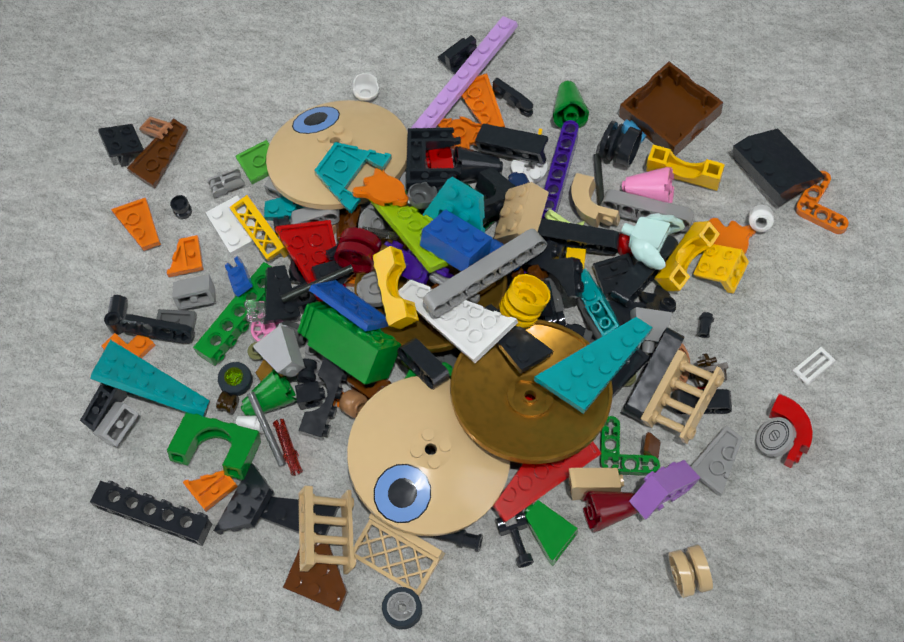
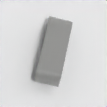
[290,207,340,225]

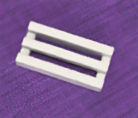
[792,347,835,386]

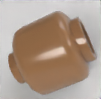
[339,390,368,418]

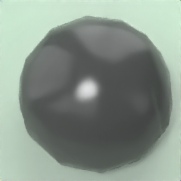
[407,182,438,210]

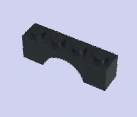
[298,357,349,441]

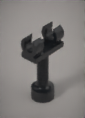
[496,511,534,568]

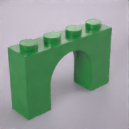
[167,412,261,480]

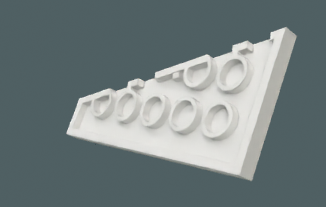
[398,280,518,363]

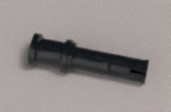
[425,530,483,552]

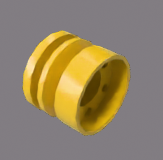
[499,274,550,328]

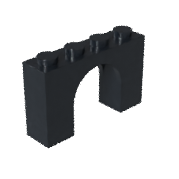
[437,167,516,220]

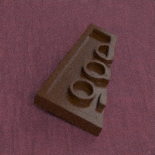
[127,118,188,189]

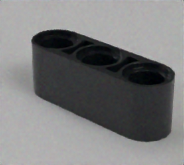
[397,338,450,389]
[673,389,732,414]

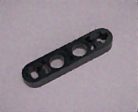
[119,314,195,344]

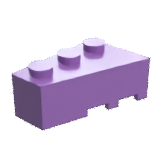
[629,460,700,520]

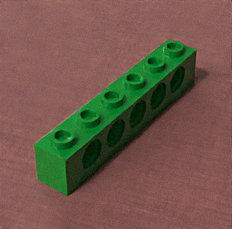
[193,262,272,366]

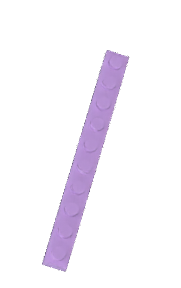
[407,16,518,133]

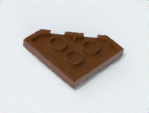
[283,533,348,612]

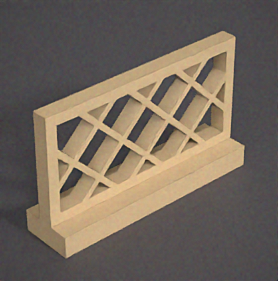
[354,512,446,596]

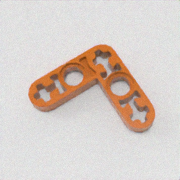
[796,171,849,234]

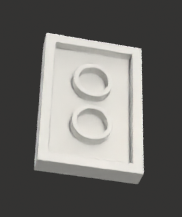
[205,195,264,256]

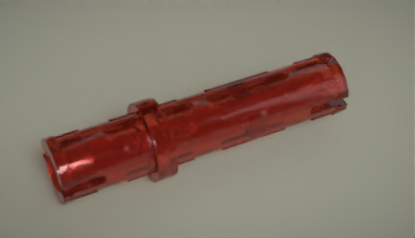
[273,419,303,476]

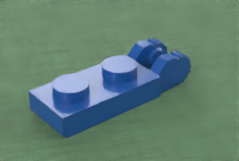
[225,256,253,297]

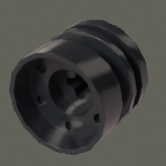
[599,120,643,167]

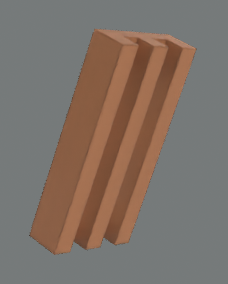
[139,117,173,139]

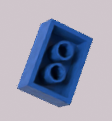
[420,209,492,271]

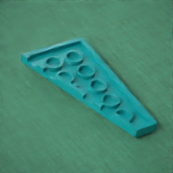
[534,317,653,414]
[90,339,210,416]

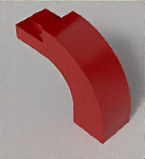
[769,393,813,468]

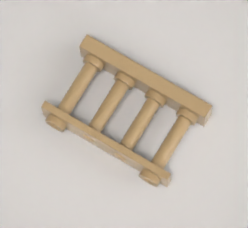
[641,350,724,444]
[298,485,356,574]

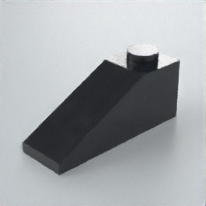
[80,383,129,432]

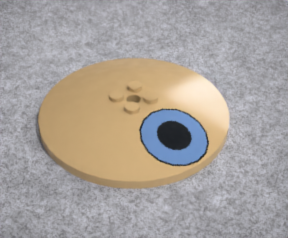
[266,100,407,210]
[347,376,510,536]

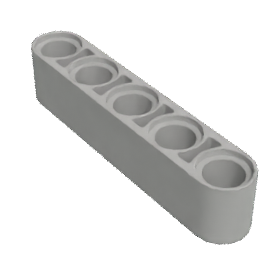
[601,189,694,232]

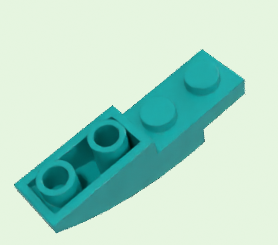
[581,268,620,336]

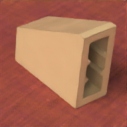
[569,468,624,501]

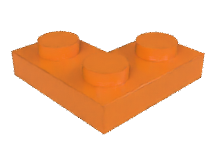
[101,333,156,358]

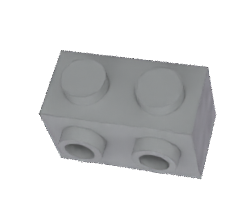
[172,274,215,310]
[93,402,139,446]

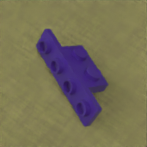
[384,240,454,285]

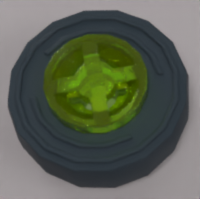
[218,362,252,396]

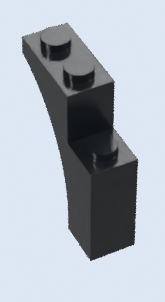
[521,240,584,299]

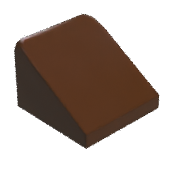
[643,432,661,458]

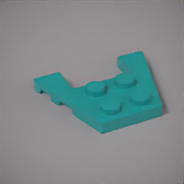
[314,142,392,214]
[423,177,485,233]

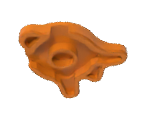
[438,116,482,150]
[352,168,408,206]
[709,218,756,254]

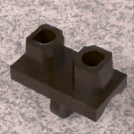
[689,353,729,388]

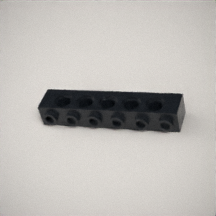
[90,480,213,546]

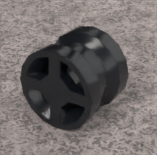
[273,215,290,235]

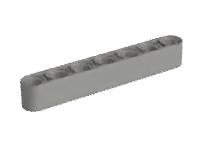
[423,229,547,317]

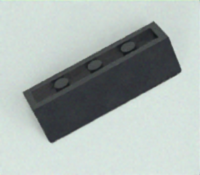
[475,124,548,164]

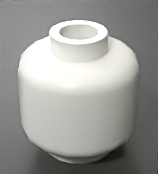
[749,205,774,232]

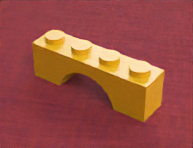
[646,145,725,191]
[654,221,720,291]
[373,246,419,329]

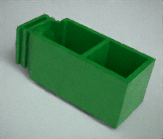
[297,301,401,384]

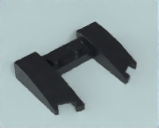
[406,127,461,193]

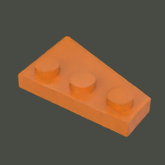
[111,197,161,251]

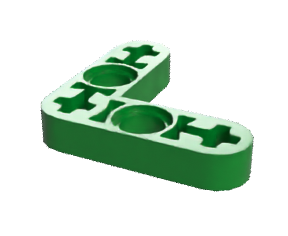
[601,416,660,476]

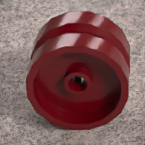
[334,227,382,274]

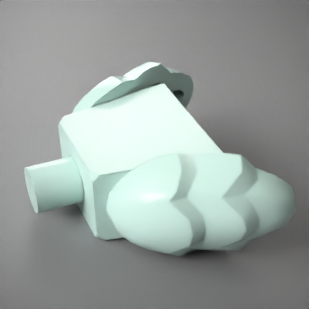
[621,213,685,270]

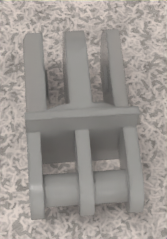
[208,169,245,197]

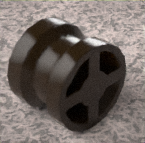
[216,391,239,414]

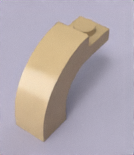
[571,173,620,228]

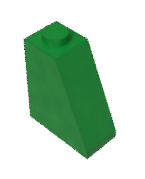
[525,500,578,566]

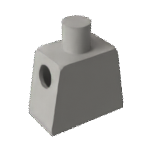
[630,307,672,355]

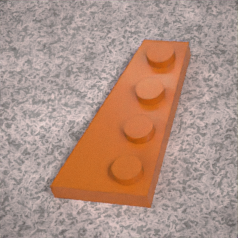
[461,73,505,128]

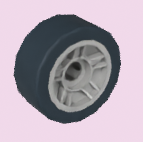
[382,587,422,630]

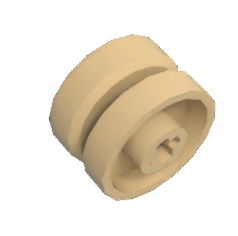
[669,544,713,598]

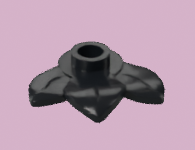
[640,285,676,313]

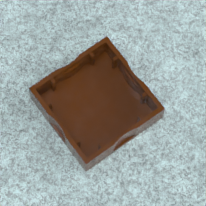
[619,61,723,156]

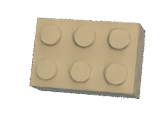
[494,182,549,245]

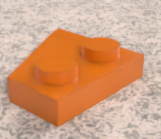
[167,235,204,277]
[183,470,238,511]

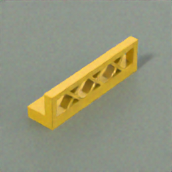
[229,195,289,261]

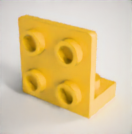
[693,244,749,294]

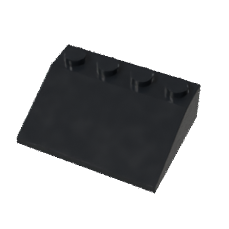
[733,128,825,207]

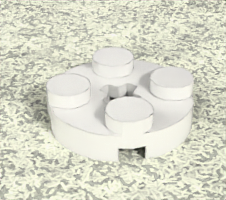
[511,158,548,184]

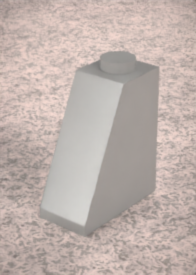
[253,325,305,378]

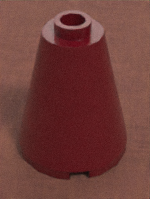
[583,491,639,532]

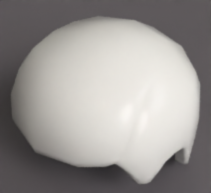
[353,73,379,101]

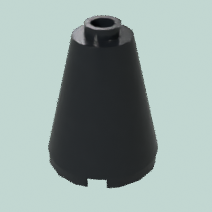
[453,146,503,182]

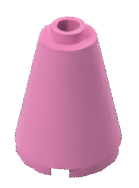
[622,167,674,203]

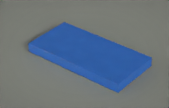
[309,280,388,331]

